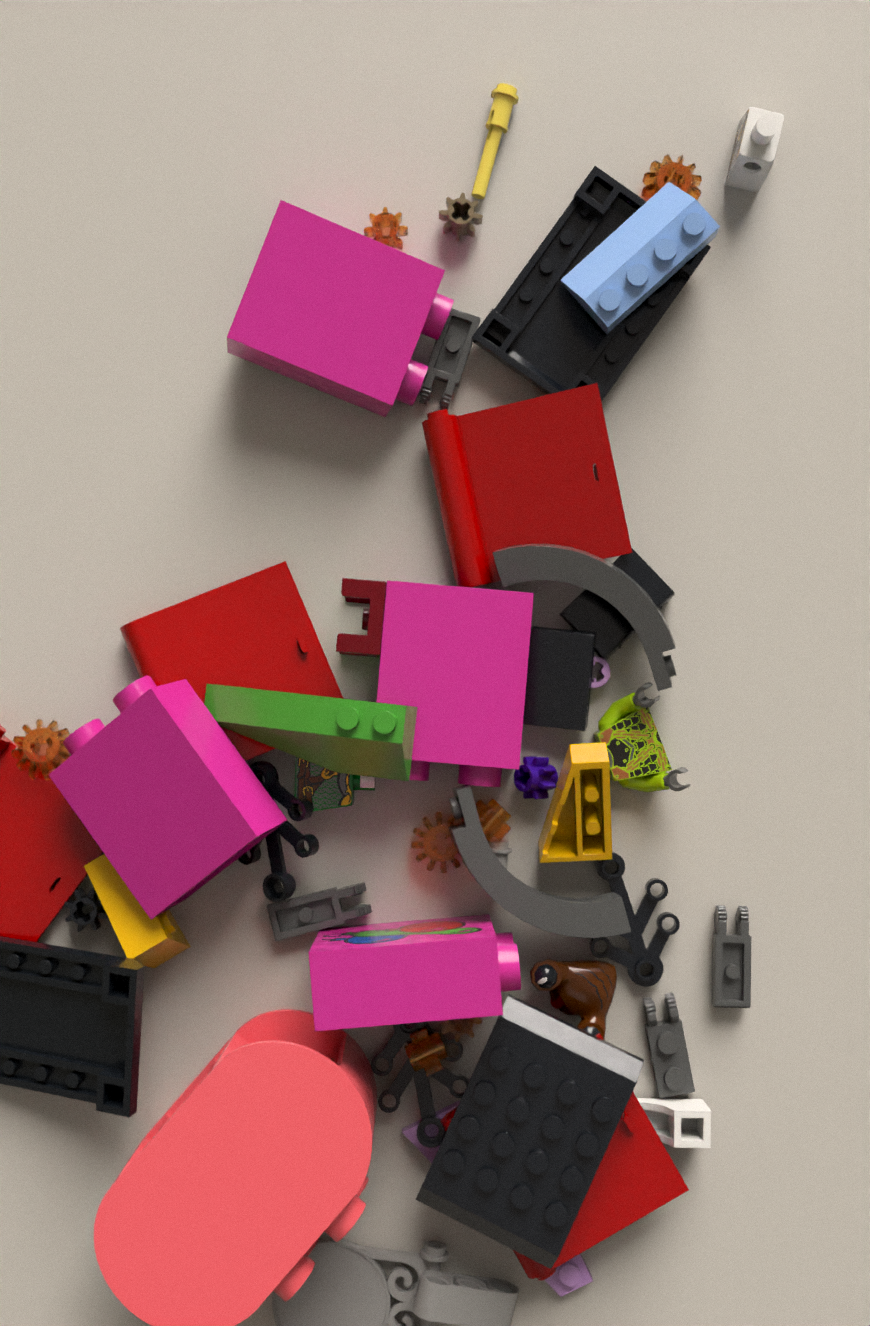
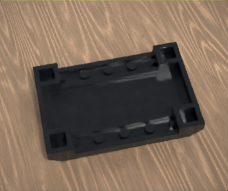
[471,166,711,402]
[0,936,145,1117]
[416,994,644,1269]

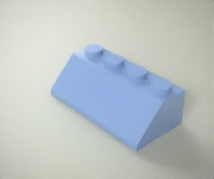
[560,182,720,334]

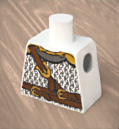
[724,107,784,193]

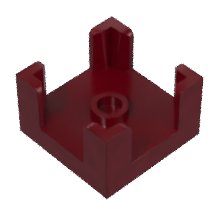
[336,578,387,658]

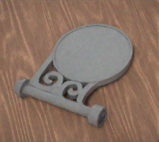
[272,1238,449,1326]

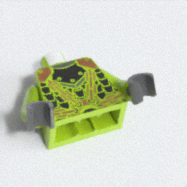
[593,682,691,792]

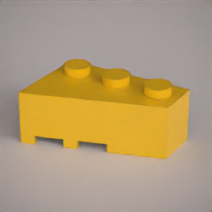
[538,742,612,863]
[84,854,191,968]

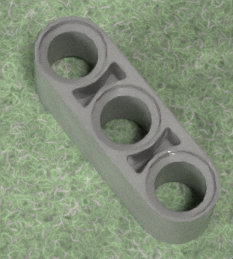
[412,1270,519,1326]

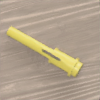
[471,83,519,199]

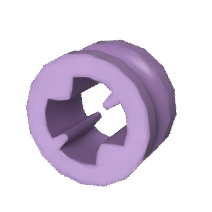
[591,656,611,688]

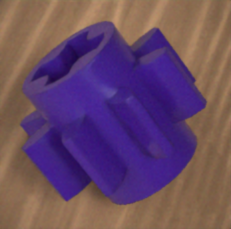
[514,757,558,800]

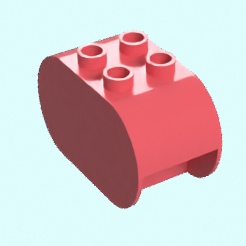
[94,1009,377,1326]

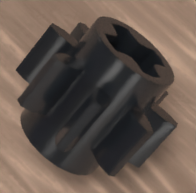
[64,887,108,932]

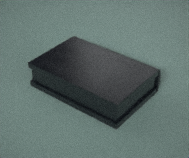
[559,548,675,660]
[523,626,596,731]

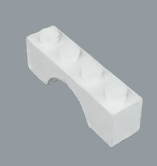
[622,1098,711,1148]

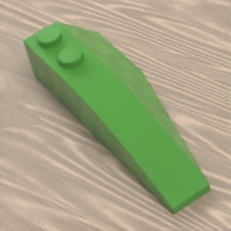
[204,683,417,781]

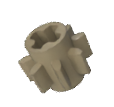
[439,193,483,242]

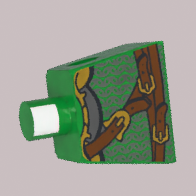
[294,757,375,813]

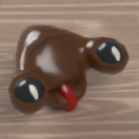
[530,959,617,1040]

